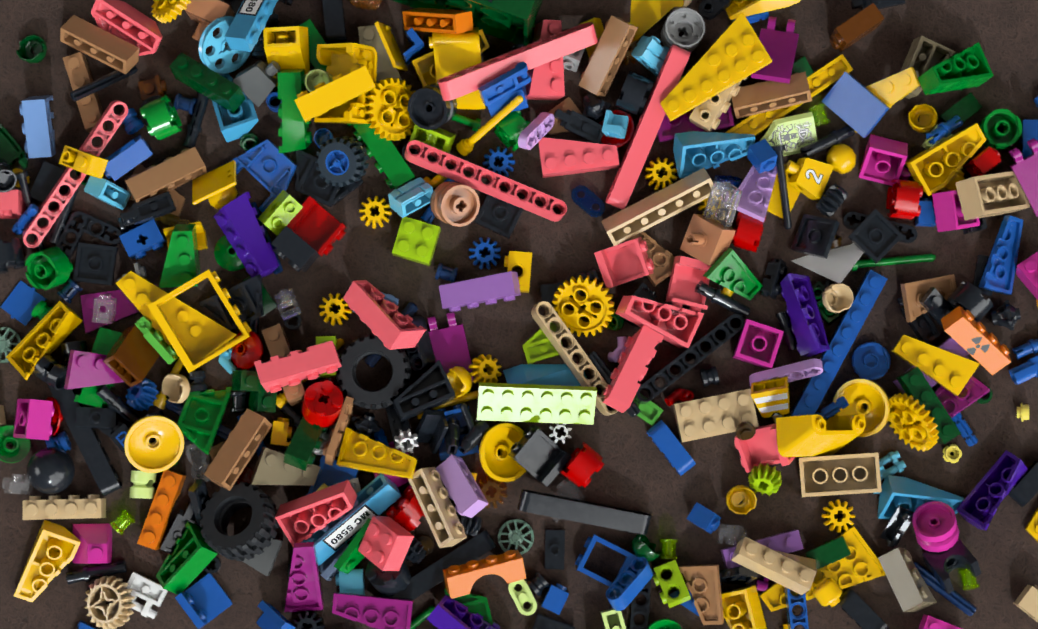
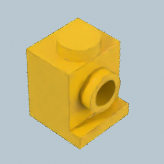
[270,417,292,446]

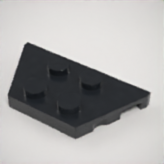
[295,150,363,208]
[198,274,264,331]

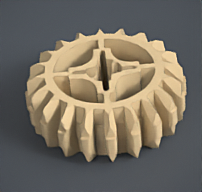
[84,576,135,629]

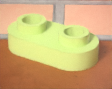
[508,579,537,616]

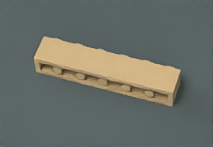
[601,168,717,246]

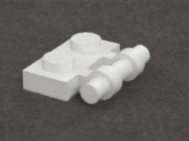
[127,572,168,619]

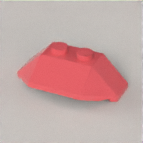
[91,0,163,56]

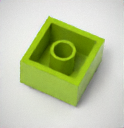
[392,217,441,266]

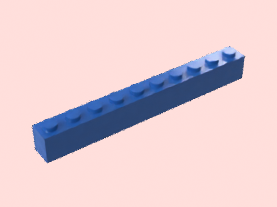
[788,270,888,417]

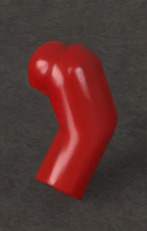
[664,388,694,406]

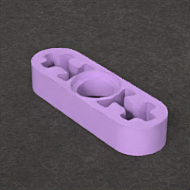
[518,112,555,150]

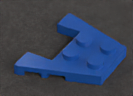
[228,139,297,213]

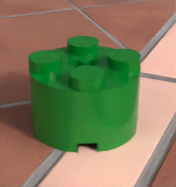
[140,95,182,140]
[979,109,1022,151]
[494,110,531,151]
[25,247,73,290]

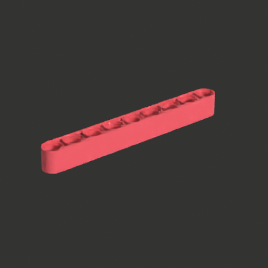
[437,22,598,101]
[605,44,691,210]
[22,100,128,248]
[404,140,567,222]

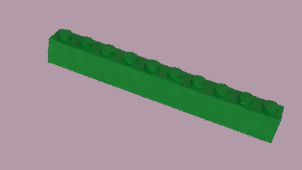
[299,19,416,189]

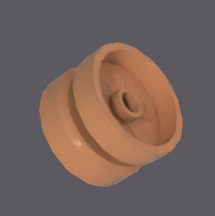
[430,181,480,227]

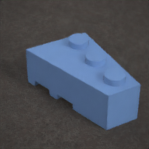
[19,95,56,158]

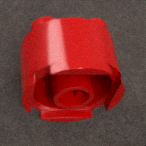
[886,179,923,220]
[731,212,767,252]
[302,380,344,427]
[560,442,604,488]
[386,485,426,532]

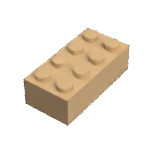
[955,171,1030,220]
[673,389,759,443]
[799,452,882,497]

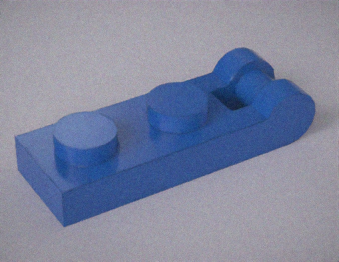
[478,62,532,106]

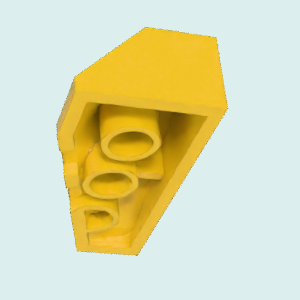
[725,0,801,20]
[905,123,986,196]

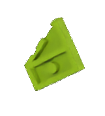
[522,322,563,364]

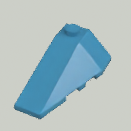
[212,64,259,142]
[673,131,755,178]
[503,364,587,386]
[877,475,964,520]

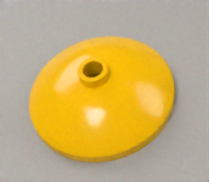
[833,379,890,437]
[124,415,184,473]
[479,423,526,482]

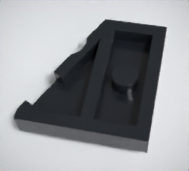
[719,565,758,586]

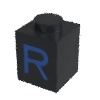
[109,423,130,454]

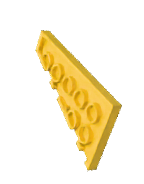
[660,12,772,122]
[116,271,236,372]
[759,526,886,612]

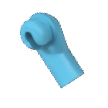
[218,348,237,375]

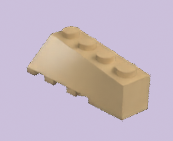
[731,537,817,595]

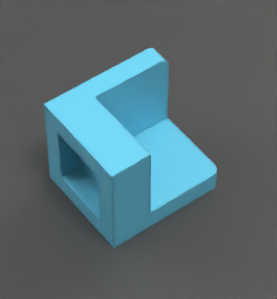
[602,110,629,139]

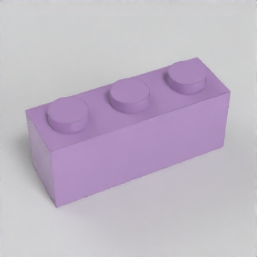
[436,454,489,518]

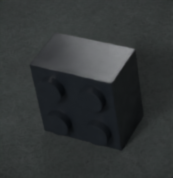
[271,226,320,273]

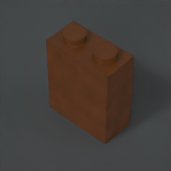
[830,3,885,53]
[103,324,160,387]

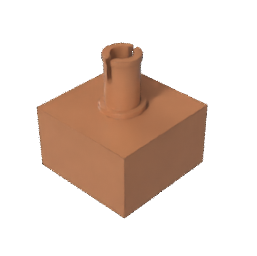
[185,0,235,41]
[680,214,736,266]

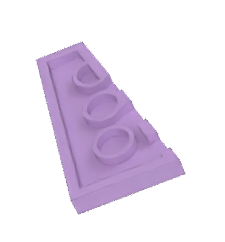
[729,164,777,222]

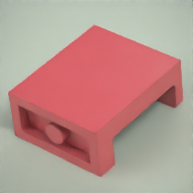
[594,237,654,288]
[665,256,711,312]
[734,423,795,473]

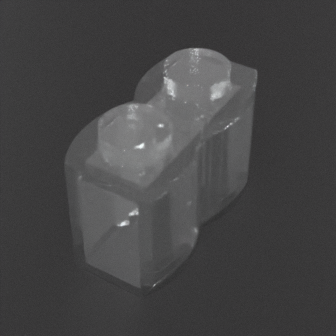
[186,444,211,483]

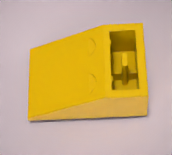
[263,26,310,87]

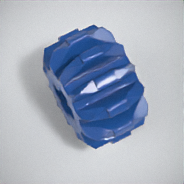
[483,147,515,177]
[469,237,501,270]
[125,378,159,411]

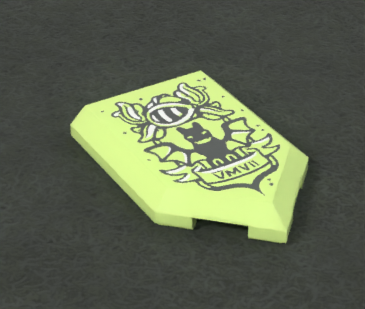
[760,112,817,157]

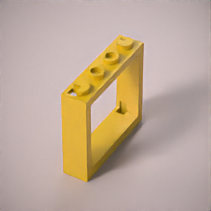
[148,269,252,373]

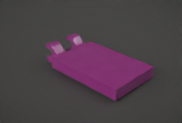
[751,16,799,84]
[1009,138,1038,217]
[427,312,475,382]

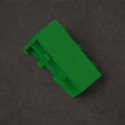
[159,224,200,288]
[156,521,218,595]

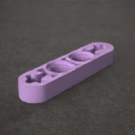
[749,359,823,387]

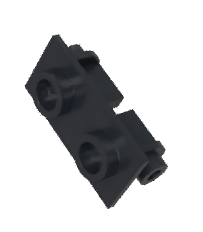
[760,258,787,300]
[880,505,914,548]

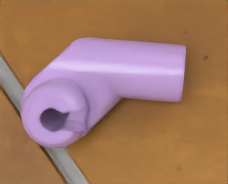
[608,336,627,363]

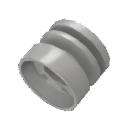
[661,8,705,52]

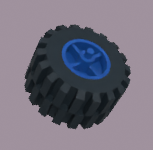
[315,136,369,187]

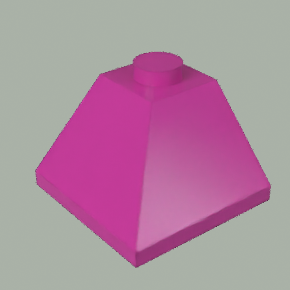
[72,523,112,564]

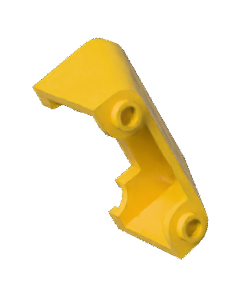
[429,27,485,110]
[314,43,377,124]
[776,414,866,457]

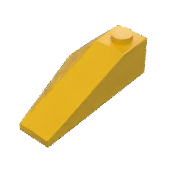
[14,520,81,602]

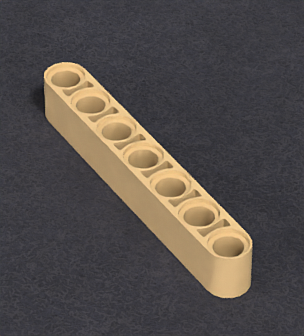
[531,301,618,416]

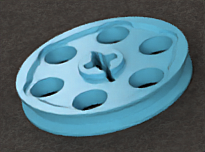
[198,16,251,74]

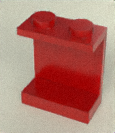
[287,196,346,257]

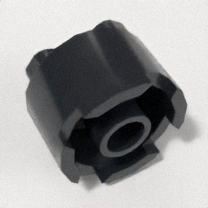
[615,71,654,116]
[0,238,26,274]
[947,281,993,322]
[365,561,411,597]

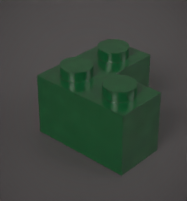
[231,370,277,413]

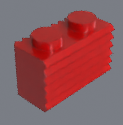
[963,146,1001,177]

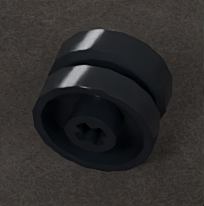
[408,83,457,130]

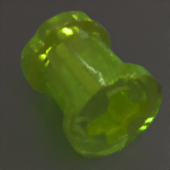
[808,103,830,128]
[110,509,136,535]
[660,539,678,559]
[958,569,980,591]

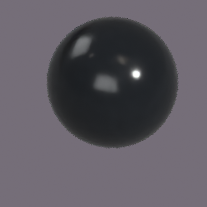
[27,447,75,494]

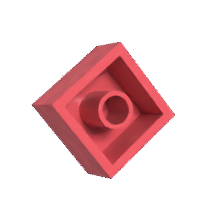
[358,516,414,571]

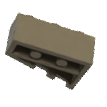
[358,25,402,83]
[900,36,955,99]
[249,447,320,485]
[878,548,937,612]

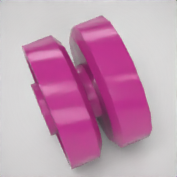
[912,501,959,553]

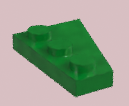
[703,248,763,300]
[334,518,371,574]

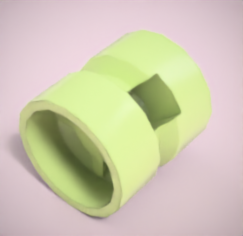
[305,69,333,92]
[129,470,157,499]

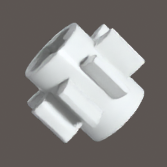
[549,423,572,444]
[394,429,419,453]

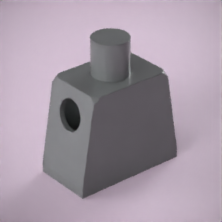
[232,60,281,107]
[242,538,283,576]

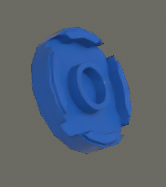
[852,342,891,380]

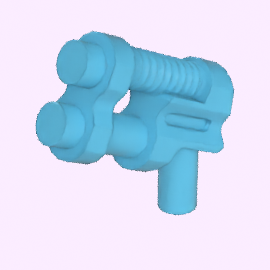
[873,451,907,494]

